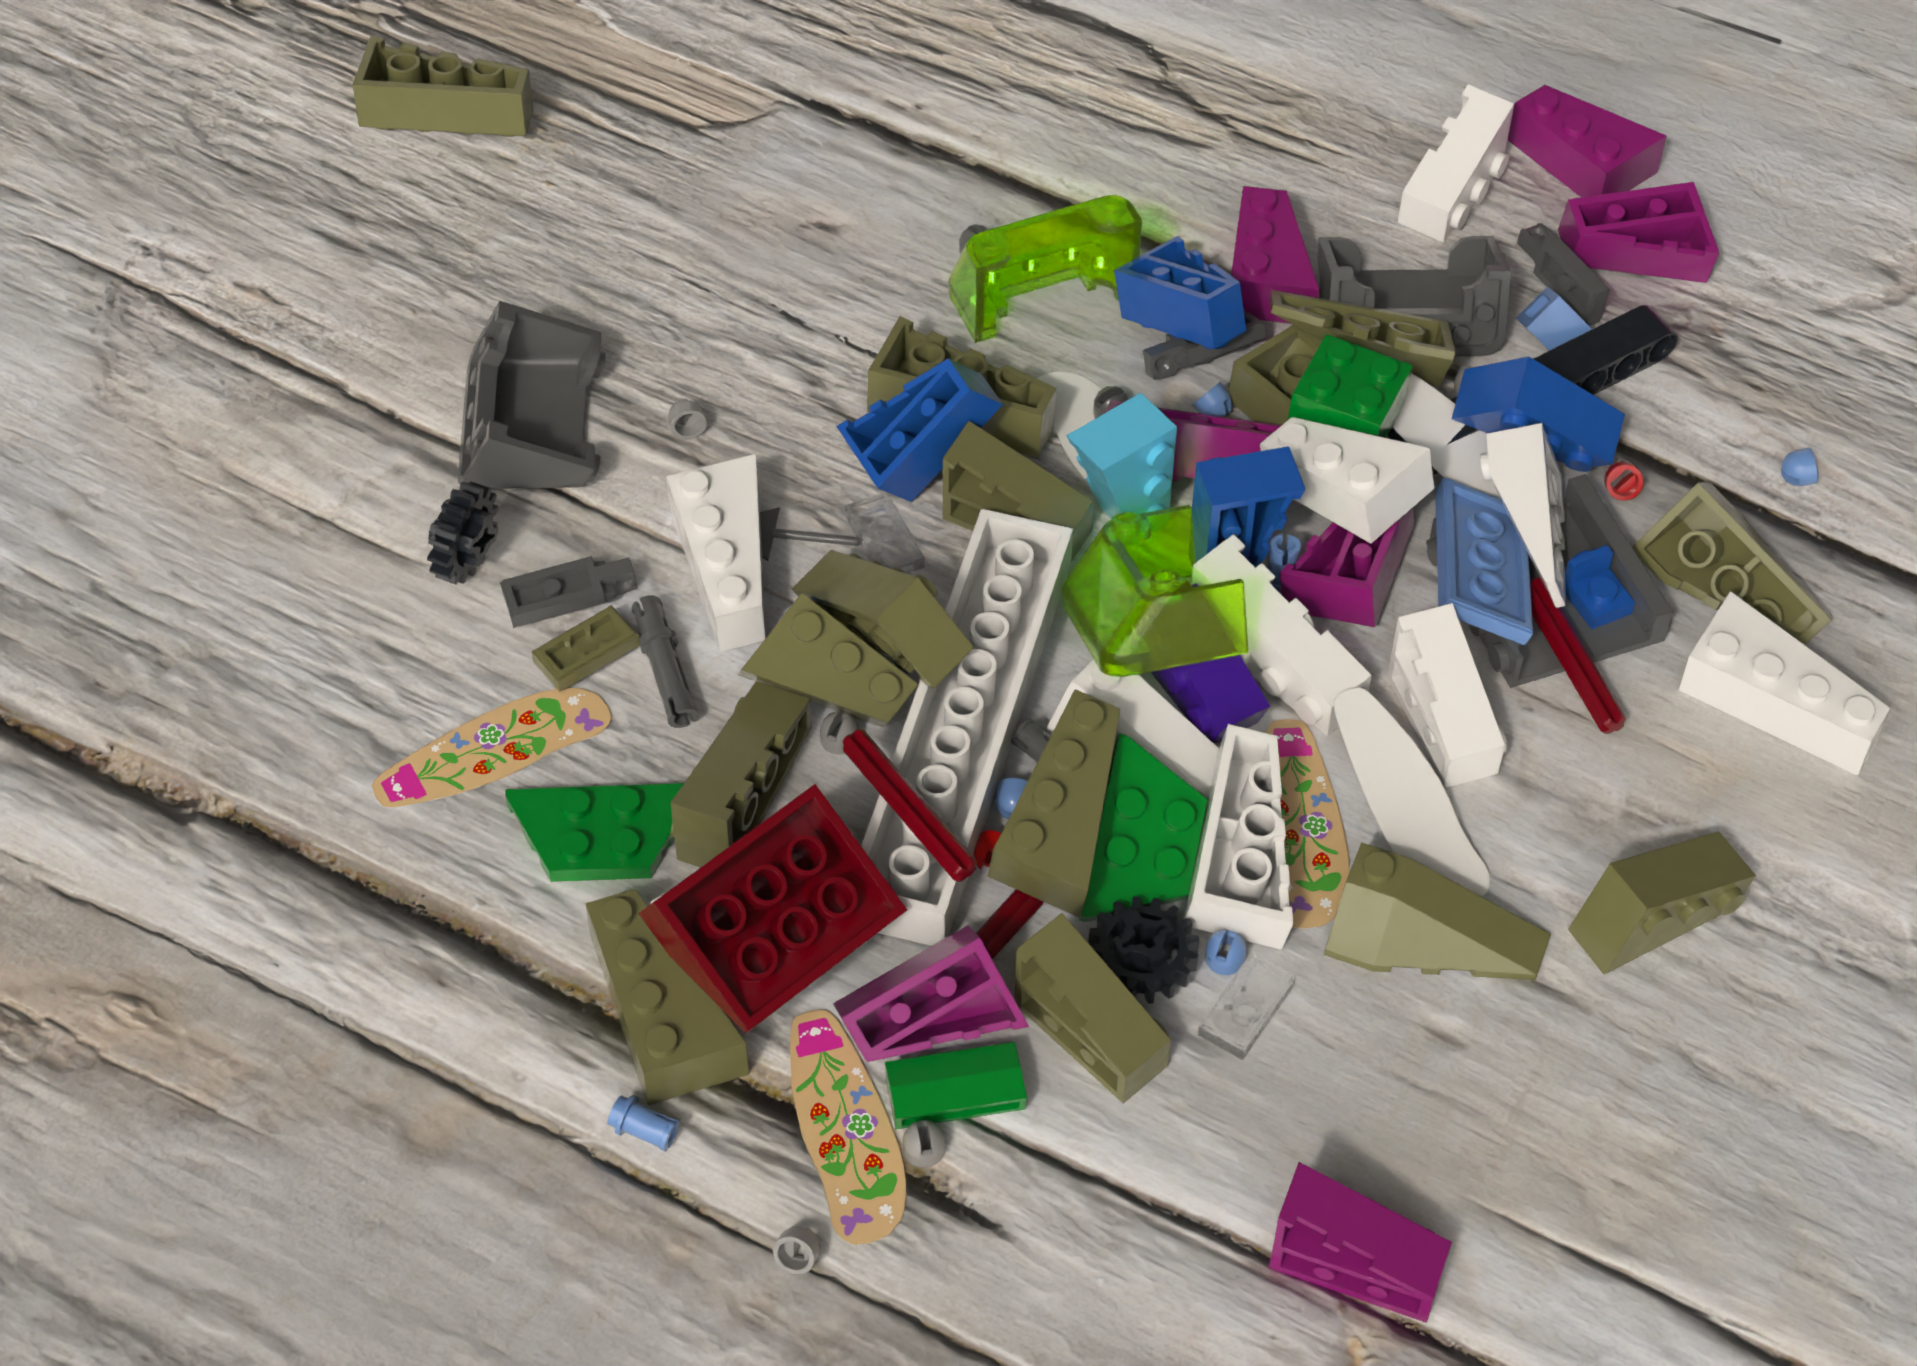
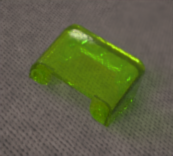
[948,195,1142,343]

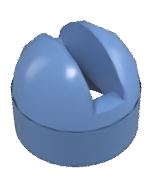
[1192,382,1232,417]
[1781,448,1818,486]
[995,778,1028,819]
[1205,929,1247,975]

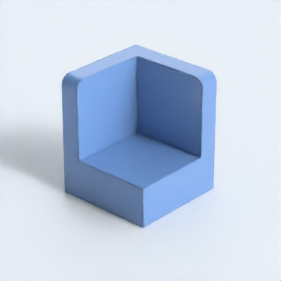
[1516,286,1592,351]

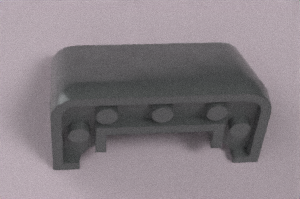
[1317,236,1511,356]
[458,301,606,489]

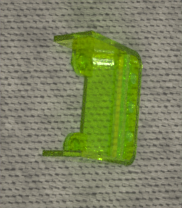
[1061,505,1248,677]

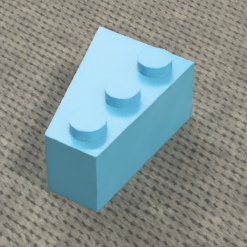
[1066,393,1177,540]

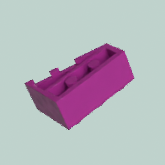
[1507,85,1667,197]
[1558,182,1719,283]
[1231,186,1319,324]
[1280,508,1414,627]
[833,925,1029,1062]
[1269,1162,1452,1323]

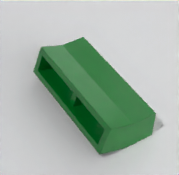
[885,1042,1027,1130]

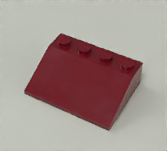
[638,784,907,1033]

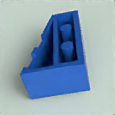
[1114,236,1246,349]
[1451,356,1625,472]
[836,358,1003,502]
[1187,446,1306,569]

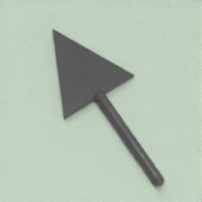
[760,507,861,561]

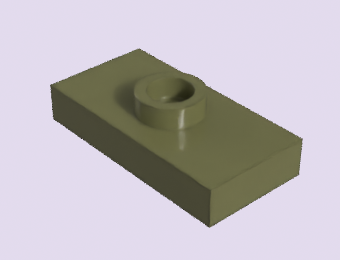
[531,605,639,692]

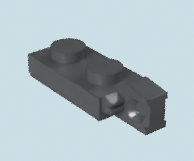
[1517,223,1610,326]
[1143,309,1267,380]
[500,556,637,628]

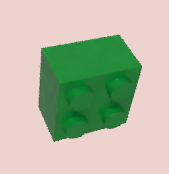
[1287,334,1413,438]

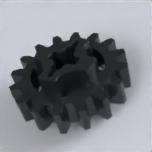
[427,481,499,585]
[1088,896,1199,1004]

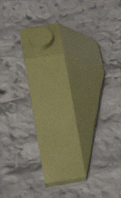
[1632,483,1833,645]

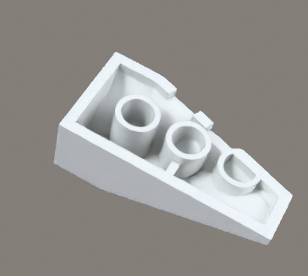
[1480,423,1565,608]
[1045,651,1219,812]

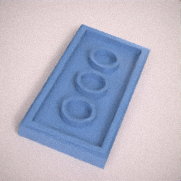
[1435,478,1533,646]

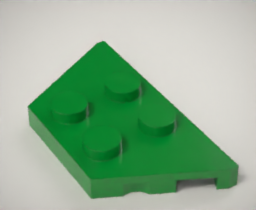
[1078,733,1208,922]
[505,783,684,882]

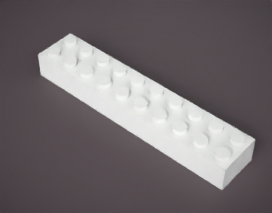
[861,509,1073,946]

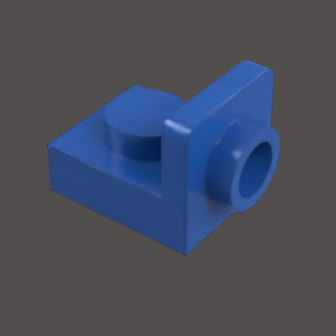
[1565,545,1635,630]

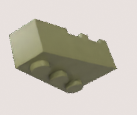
[943,421,1093,562]
[738,593,918,728]
[1568,831,1756,975]
[1014,913,1171,1104]

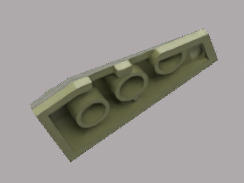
[1270,290,1455,387]
[1228,325,1390,439]
[1324,842,1551,980]

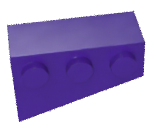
[1126,583,1270,744]

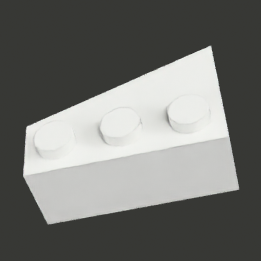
[1398,84,1514,243]
[1260,417,1434,543]
[1387,603,1507,788]

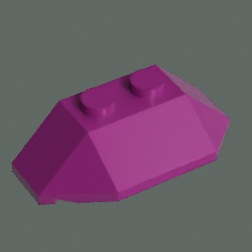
[1105,400,1282,481]

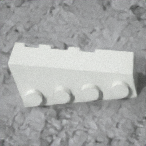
[666,454,766,652]
[1191,534,1372,736]
[1679,591,1891,776]
[1184,724,1293,950]

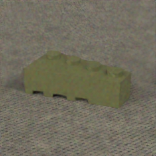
[352,36,533,137]
[867,316,1057,458]
[792,550,974,689]
[670,681,812,868]
[987,689,1121,918]
[585,889,749,1105]

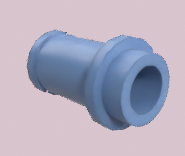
[1266,534,1301,595]
[608,1095,680,1152]

